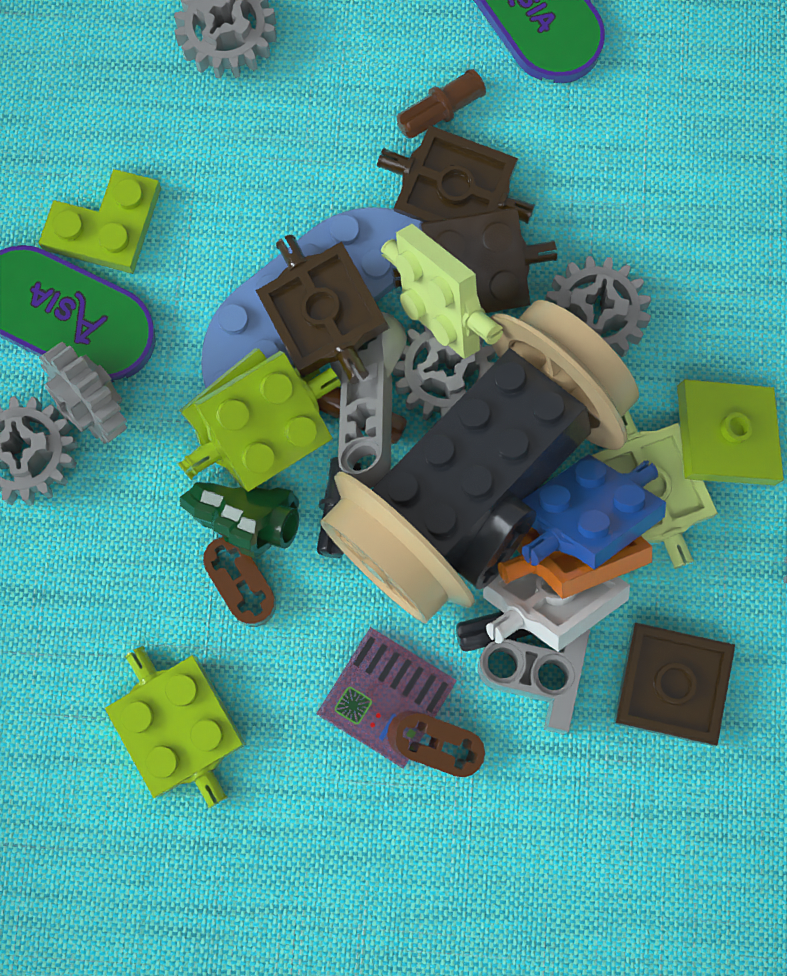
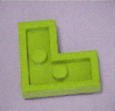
[39,169,161,274]

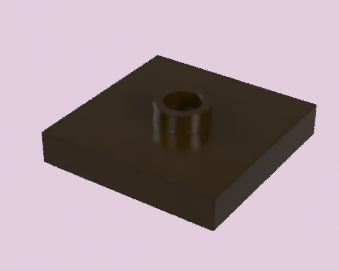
[613,622,735,747]

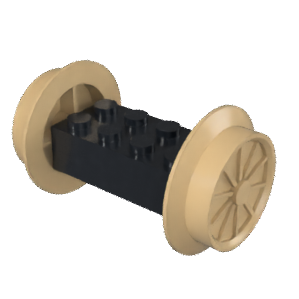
[320,300,639,623]

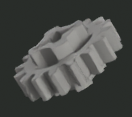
[174,0,277,78]
[545,256,651,357]
[393,325,496,421]
[39,342,127,444]
[0,396,78,506]

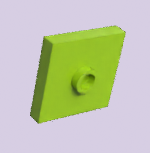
[677,379,784,486]

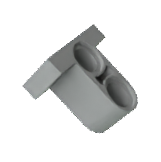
[477,629,590,735]

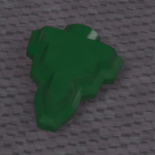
[180,482,299,558]

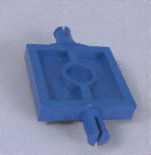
[522,454,666,570]

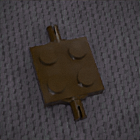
[377,125,535,224]
[392,207,557,313]
[255,235,390,384]

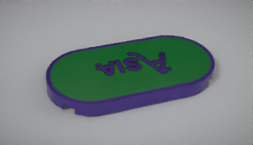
[473,0,605,83]
[0,245,156,383]

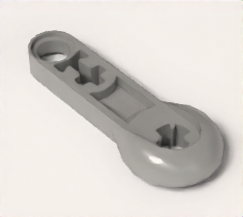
[330,312,407,489]

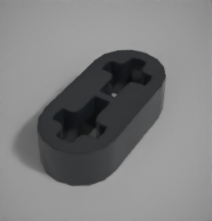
[457,495,536,590]

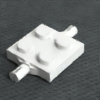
[483,573,630,652]

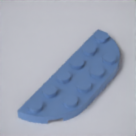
[201,207,423,388]

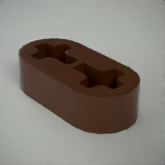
[203,537,276,627]
[387,710,485,777]

